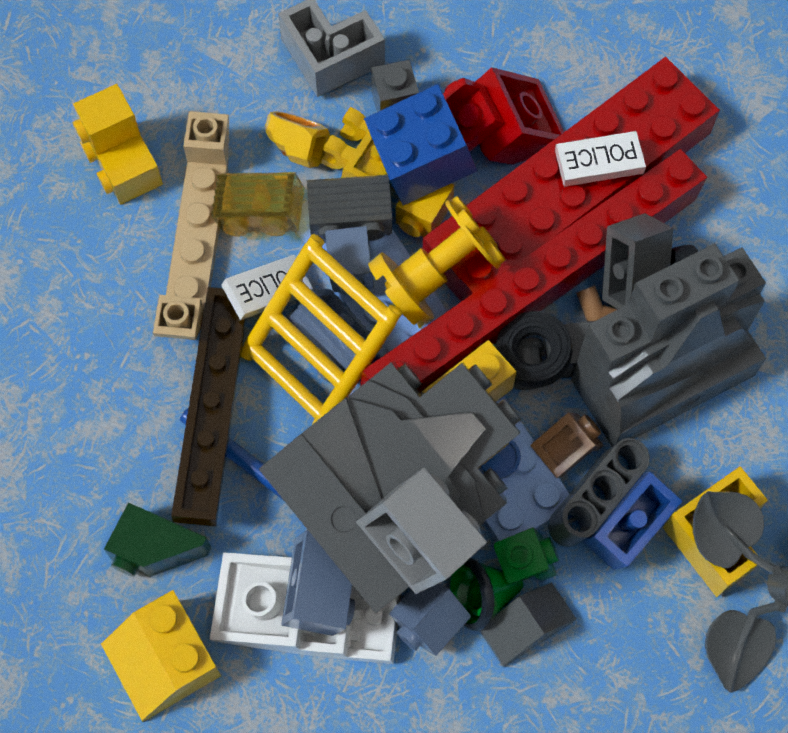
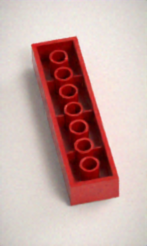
[422,56,720,301]

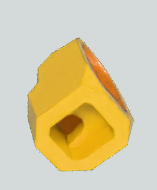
[265,111,330,168]

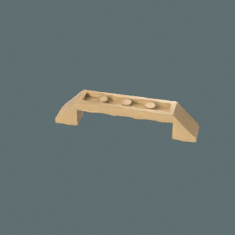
[153,111,229,340]

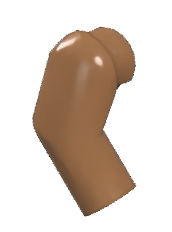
[576,286,618,322]

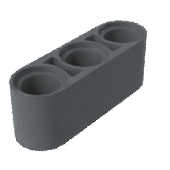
[548,438,650,547]

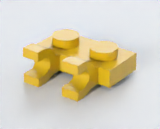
[321,107,388,178]

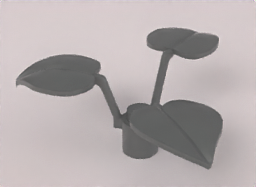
[693,491,788,693]

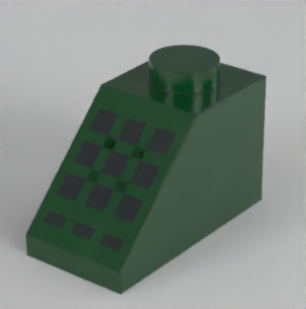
[104,502,211,577]

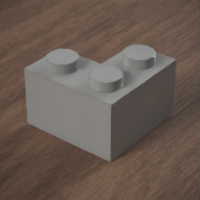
[278,0,385,97]

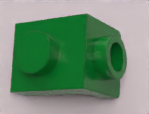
[494,527,559,585]

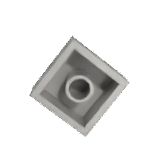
[356,467,487,594]

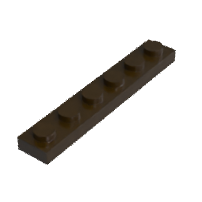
[171,287,246,527]

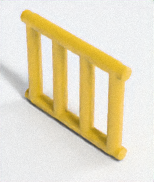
[241,234,402,425]

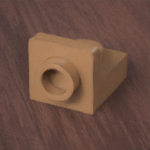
[530,412,604,478]

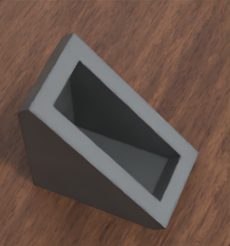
[480,582,577,667]

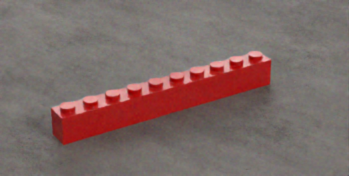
[360,149,707,395]

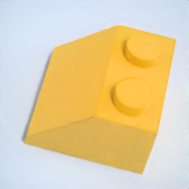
[101,590,221,722]

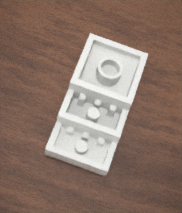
[210,553,402,664]

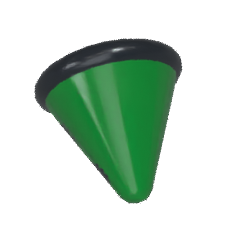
[448,558,524,631]

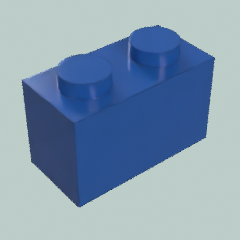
[582,472,683,570]

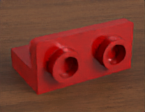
[443,78,504,152]

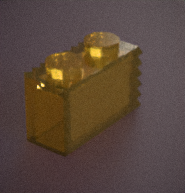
[211,172,305,237]

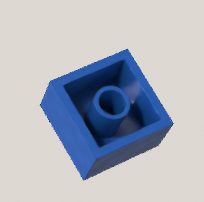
[364,84,477,205]

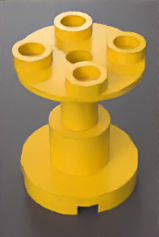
[368,196,506,329]

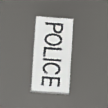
[555,131,646,187]
[221,255,313,320]

